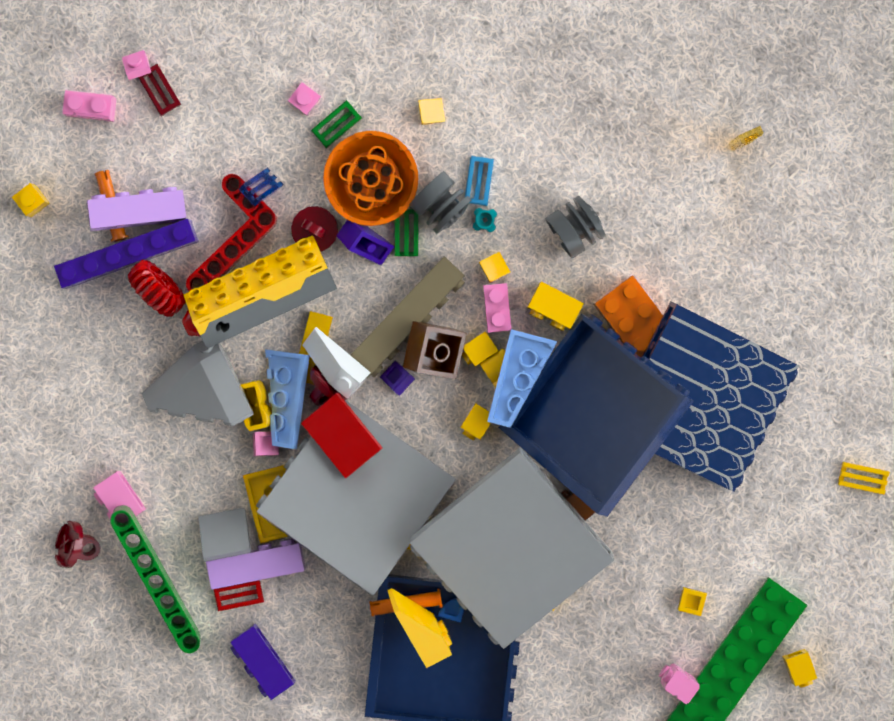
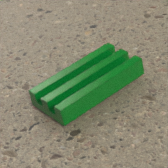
[311,100,362,149]
[395,209,419,256]

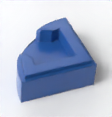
[438,598,464,622]

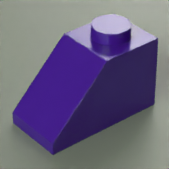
[336,220,394,265]

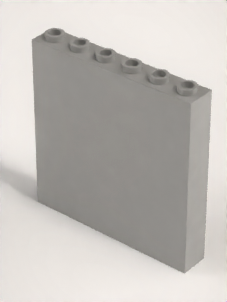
[256,400,456,596]
[410,447,614,649]

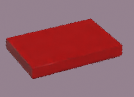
[301,393,383,479]

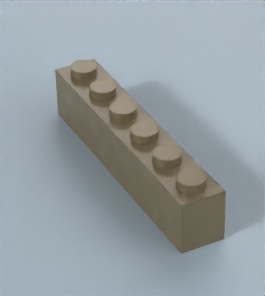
[350,256,465,378]

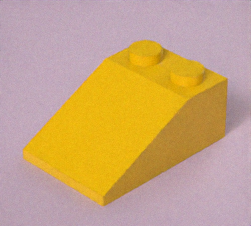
[387,588,452,668]

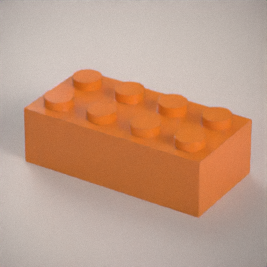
[593,275,663,357]

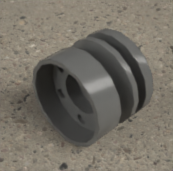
[409,171,472,234]
[545,196,606,259]

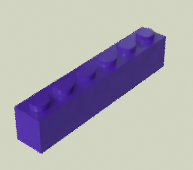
[54,219,199,289]

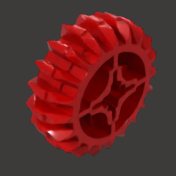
[127,260,186,317]

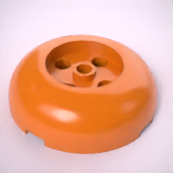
[323,131,419,226]

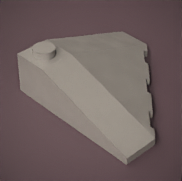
[142,340,254,426]

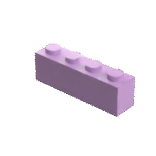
[87,187,186,232]
[206,539,306,590]

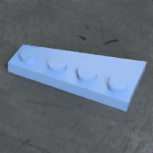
[487,329,558,428]

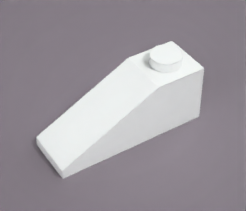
[303,327,371,399]

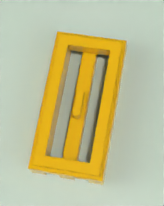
[838,462,890,495]

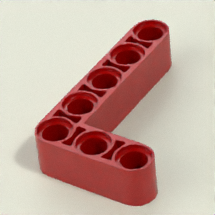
[186,174,277,291]

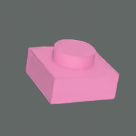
[122,50,151,80]
[288,82,321,115]
[253,432,279,456]

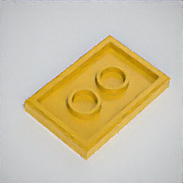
[243,465,288,544]

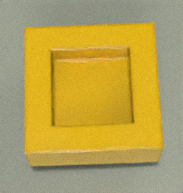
[677,587,707,616]

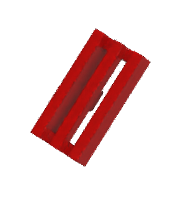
[213,580,264,611]

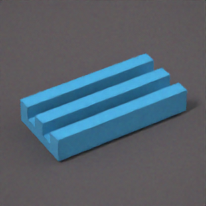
[465,156,494,206]

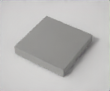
[198,507,251,562]

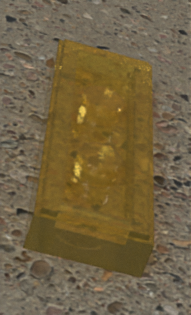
[729,126,764,151]

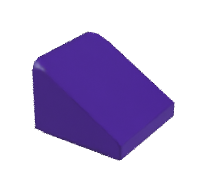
[380,360,415,396]

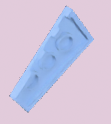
[265,349,310,449]

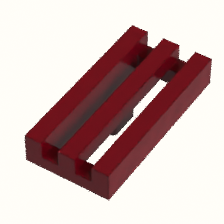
[138,64,182,117]

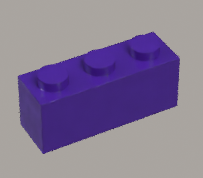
[230,623,296,700]

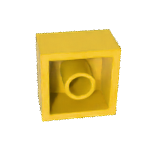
[526,281,584,331]

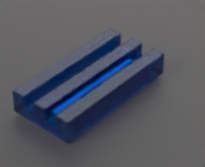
[239,167,284,206]

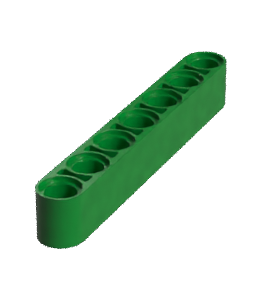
[110,505,201,654]

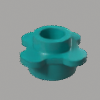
[473,208,497,232]

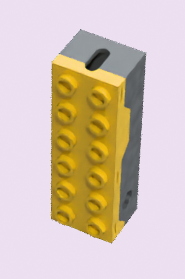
[182,235,337,349]

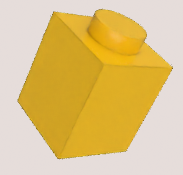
[12,183,50,218]
[462,331,498,366]
[460,403,491,441]
[783,649,818,688]

